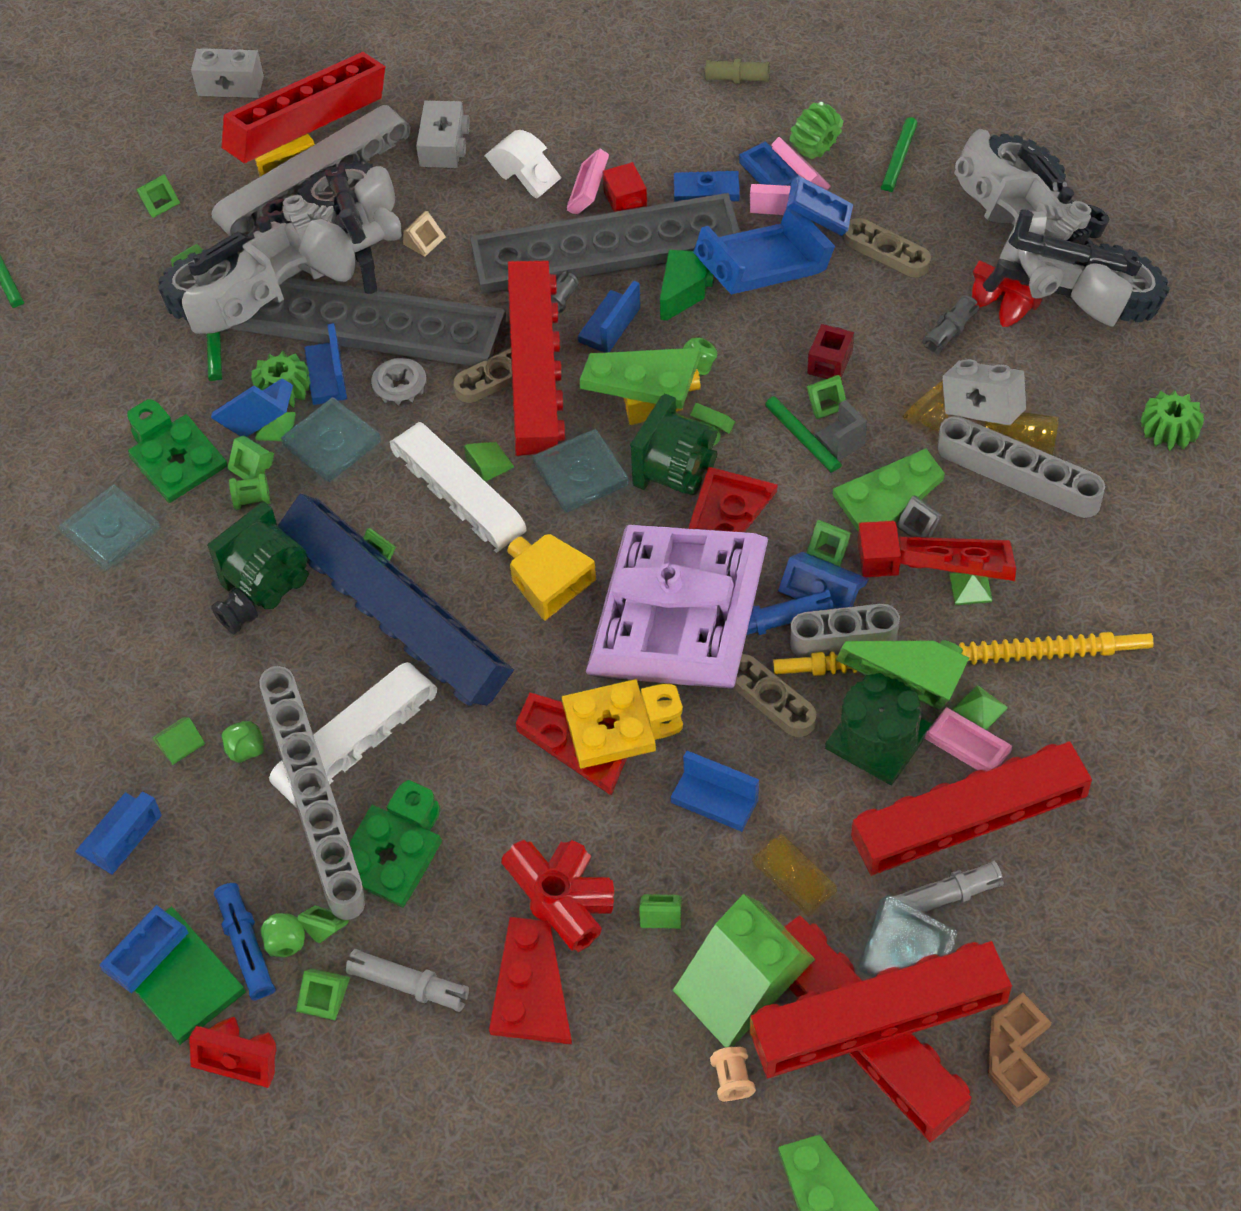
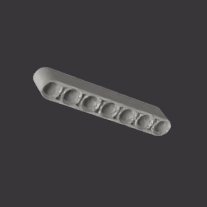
[212,105,411,236]
[259,666,365,920]

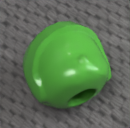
[682,338,718,376]
[221,721,264,763]
[261,913,305,957]

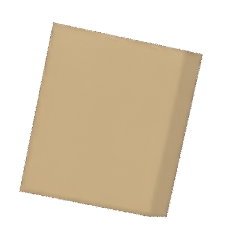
[403,211,446,257]

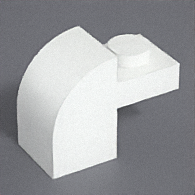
[484,130,562,198]

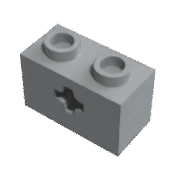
[191,49,264,98]
[416,101,470,168]
[943,359,1026,425]

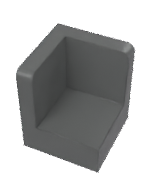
[815,400,867,461]

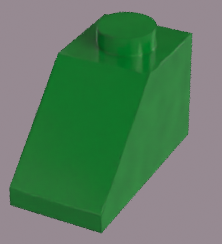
[660,249,715,320]

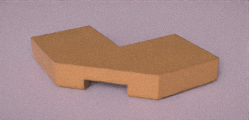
[988,992,1052,1108]

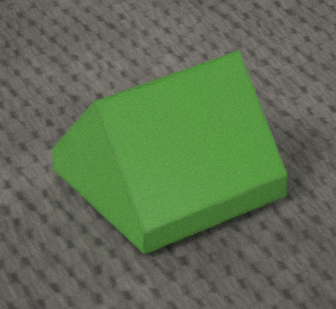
[152,717,205,765]
[640,894,682,929]

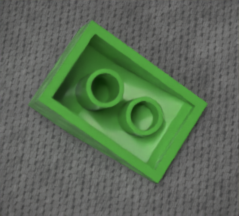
[836,640,969,710]
[673,894,815,1048]

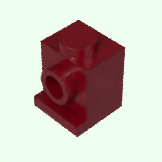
[807,324,854,380]

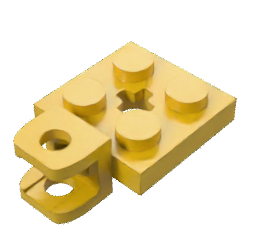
[562,679,683,769]

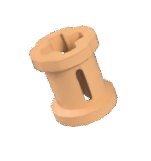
[710,1047,756,1102]

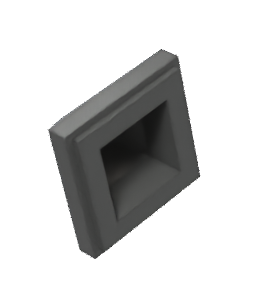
[896,495,943,538]

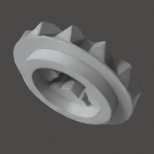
[371,358,427,406]

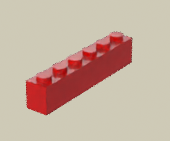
[221,52,386,164]
[508,261,565,456]
[851,741,1092,876]
[785,915,972,1143]
[750,941,1012,1079]

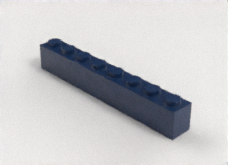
[278,493,514,706]

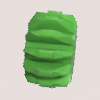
[789,102,843,159]
[251,351,311,408]
[1141,390,1204,451]

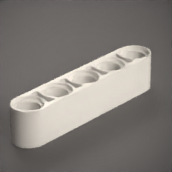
[390,422,526,553]
[269,662,437,808]

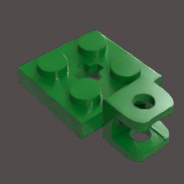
[127,399,228,503]
[338,780,442,908]

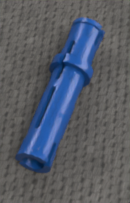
[746,589,834,635]
[214,883,276,1001]

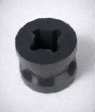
[211,588,258,635]

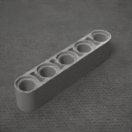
[937,416,1105,518]

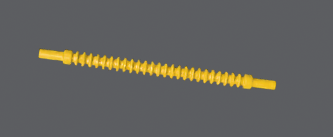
[773,632,1153,676]

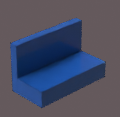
[578,281,640,353]
[305,323,347,405]
[211,378,293,437]
[778,552,869,609]
[671,751,759,832]
[75,791,162,875]

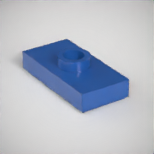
[739,141,798,186]
[674,171,740,202]
[787,175,853,236]
[99,905,188,994]

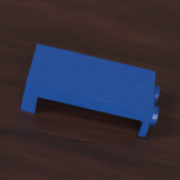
[693,208,835,295]

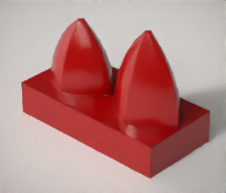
[972,260,1043,327]
[189,1016,276,1088]

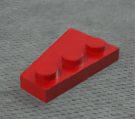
[688,467,778,532]
[899,537,1016,581]
[516,693,627,795]
[489,917,572,1044]

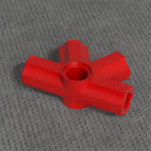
[501,839,614,952]

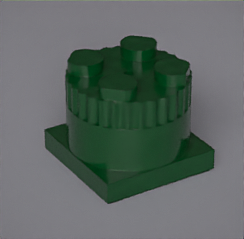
[630,393,718,495]
[207,501,309,610]
[825,673,932,786]

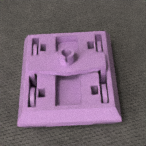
[586,525,768,689]

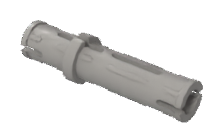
[880,861,1004,925]
[346,949,469,1012]

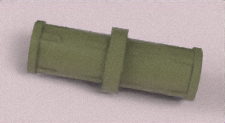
[705,58,770,84]

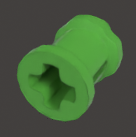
[229,473,271,510]

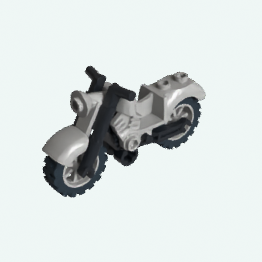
[954,129,1170,327]
[158,161,402,334]

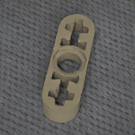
[844,218,931,277]
[454,348,512,403]
[733,654,816,737]

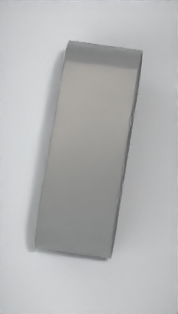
[790,604,900,658]

